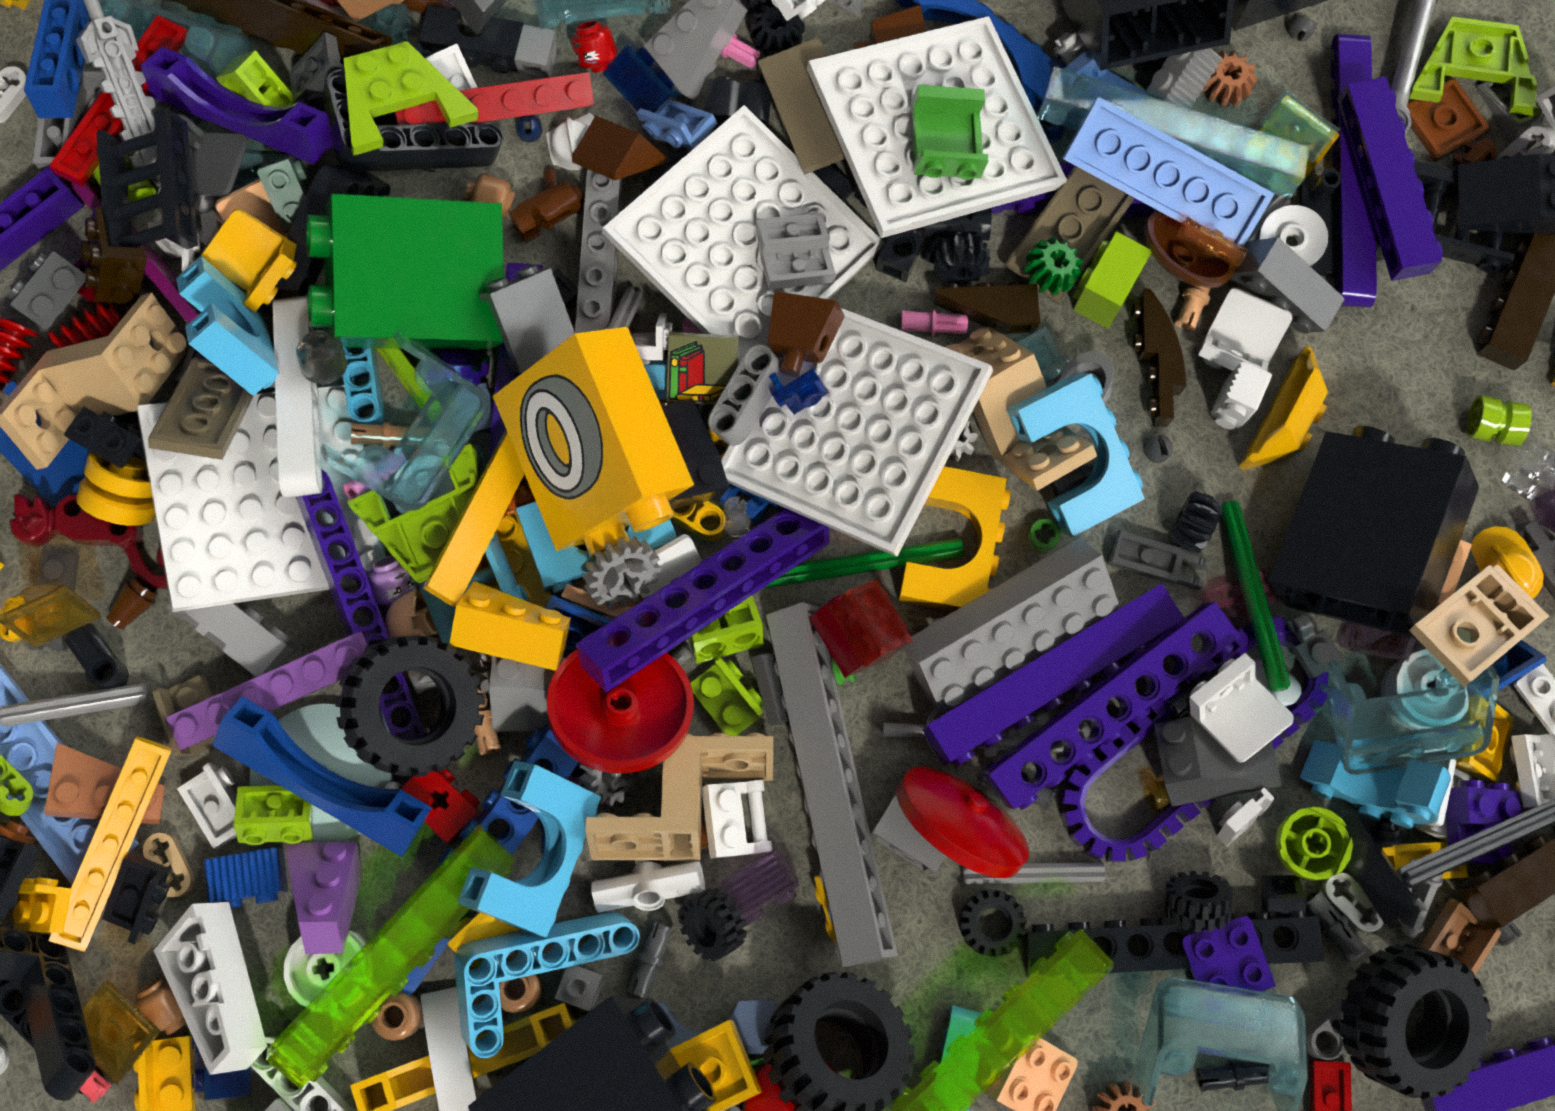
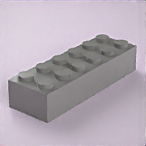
[901,537,1120,715]

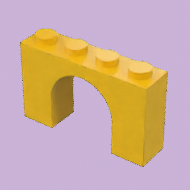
[898,466,1011,612]

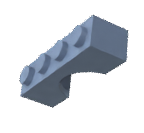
[641,999,775,1054]

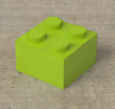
[1072,231,1152,329]

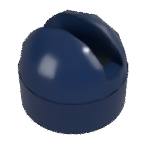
[516,115,543,142]
[1040,115,1064,143]

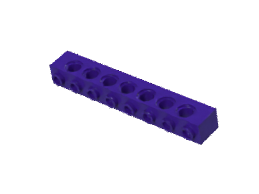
[576,508,830,693]
[982,601,1240,810]

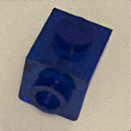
[769,368,829,415]

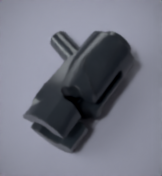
[916,208,992,264]

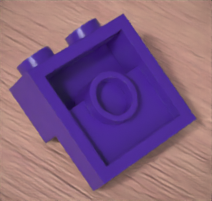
[1446,780,1521,865]

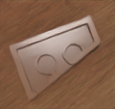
[44,743,165,825]

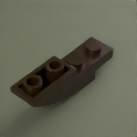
[1132,288,1187,427]

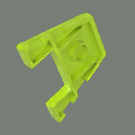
[1409,16,1543,117]
[344,41,479,155]
[347,443,479,583]

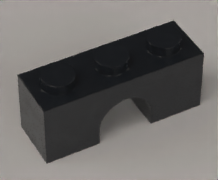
[419,6,523,73]

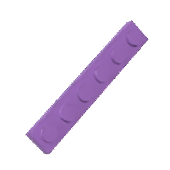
[166,632,368,750]

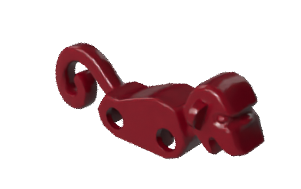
[9,494,168,589]

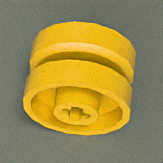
[76,451,155,526]

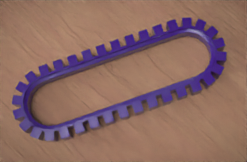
[1059,617,1333,863]

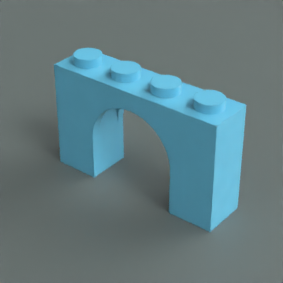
[176,256,279,396]
[1006,372,1145,536]
[516,501,677,594]
[457,761,601,938]

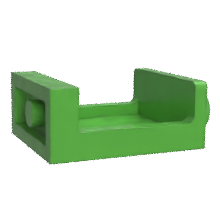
[911,85,989,180]

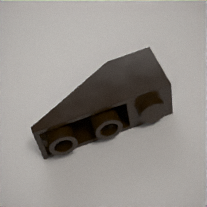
[933,281,1040,334]

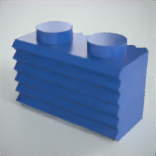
[203,847,288,909]

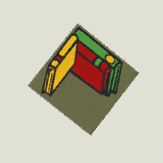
[667,332,739,404]

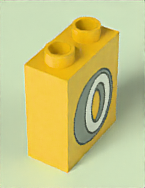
[493,327,694,558]

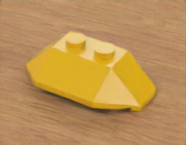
[1238,345,1328,470]

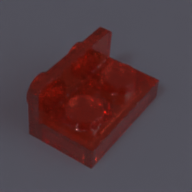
[829,579,913,667]

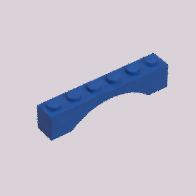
[895,0,1066,116]
[212,696,432,857]

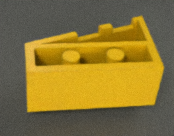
[449,581,571,671]

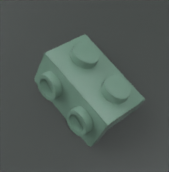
[257,154,309,233]

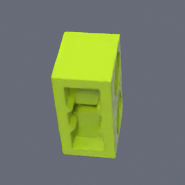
[216,50,295,107]
[688,595,764,664]

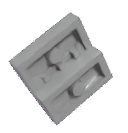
[756,213,836,290]

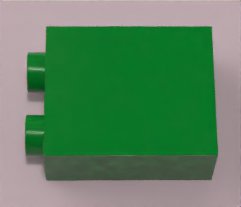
[306,194,504,351]

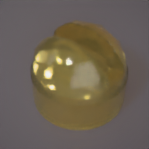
[1143,781,1171,812]

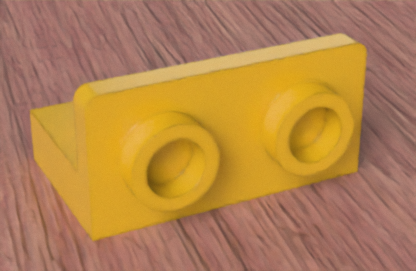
[13,877,72,934]
[133,1036,196,1111]

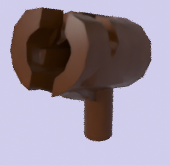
[508,169,585,244]

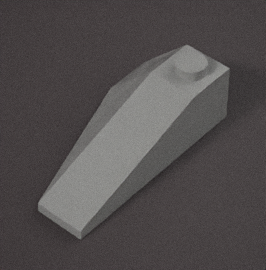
[489,656,565,733]

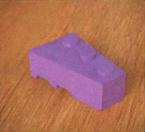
[284,841,362,954]

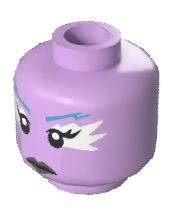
[367,556,419,607]

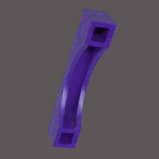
[141,46,333,165]

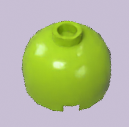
[1274,806,1353,881]

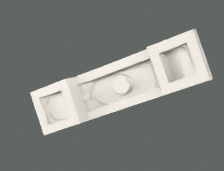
[420,986,477,1111]

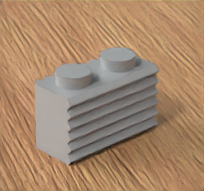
[1146,48,1222,116]

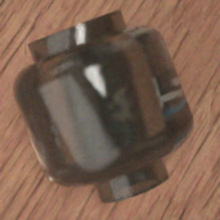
[296,330,347,384]

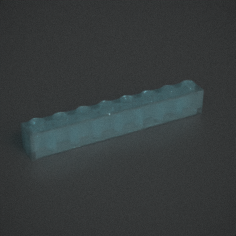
[1037,66,1310,198]

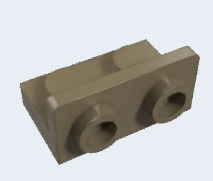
[152,675,215,757]

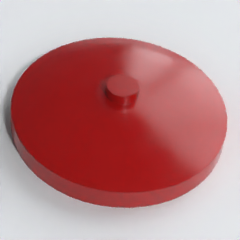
[547,650,694,774]
[896,766,1029,878]

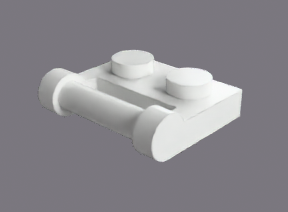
[701,780,773,859]

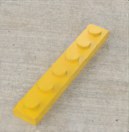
[48,736,172,952]

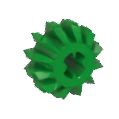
[1023,235,1084,297]

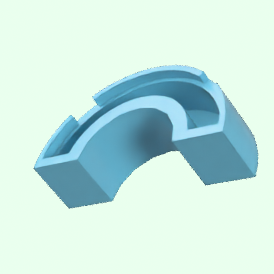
[1300,740,1451,829]

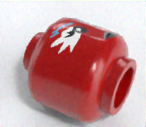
[570,20,617,73]

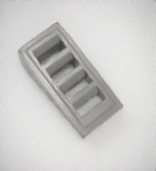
[1476,81,1545,142]

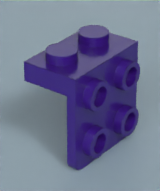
[1181,916,1276,1014]

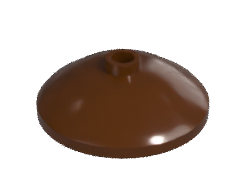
[1144,210,1235,288]

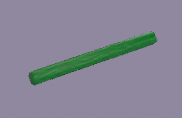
[1221,500,1290,692]
[764,538,964,588]

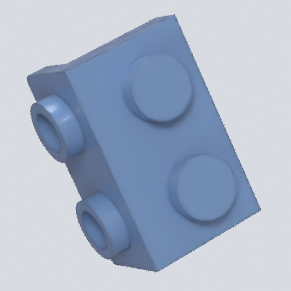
[636,99,718,151]

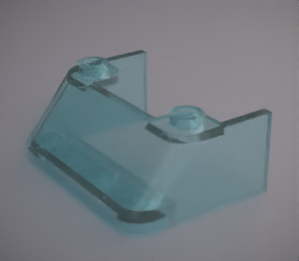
[320,331,489,510]
[1327,637,1500,775]
[1134,977,1308,1111]

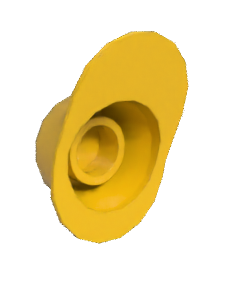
[1471,526,1544,599]

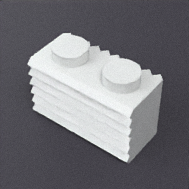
[1210,361,1272,429]

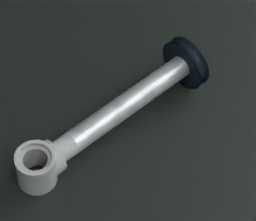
[1391,0,1437,136]

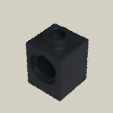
[876,229,924,283]

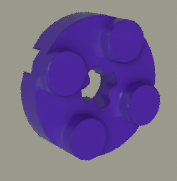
[420,349,490,385]

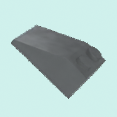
[1154,717,1282,806]

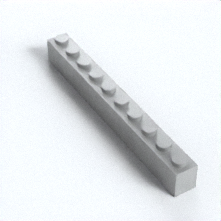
[766,602,898,967]

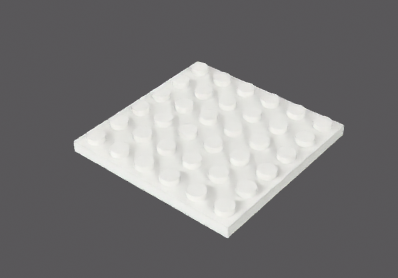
[807,16,1067,238]
[602,105,885,367]
[721,296,993,557]
[137,385,386,612]

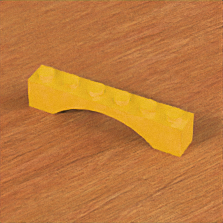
[350,1003,576,1111]

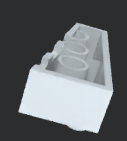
[154,902,267,1075]

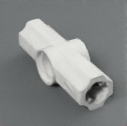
[591,860,705,913]

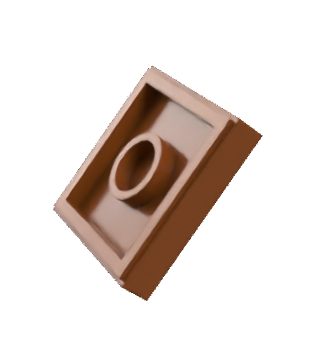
[1407,77,1492,162]

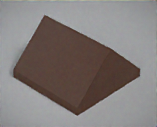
[572,115,666,181]

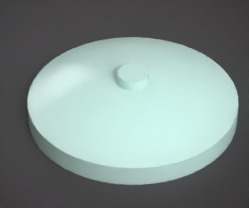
[250,704,394,843]

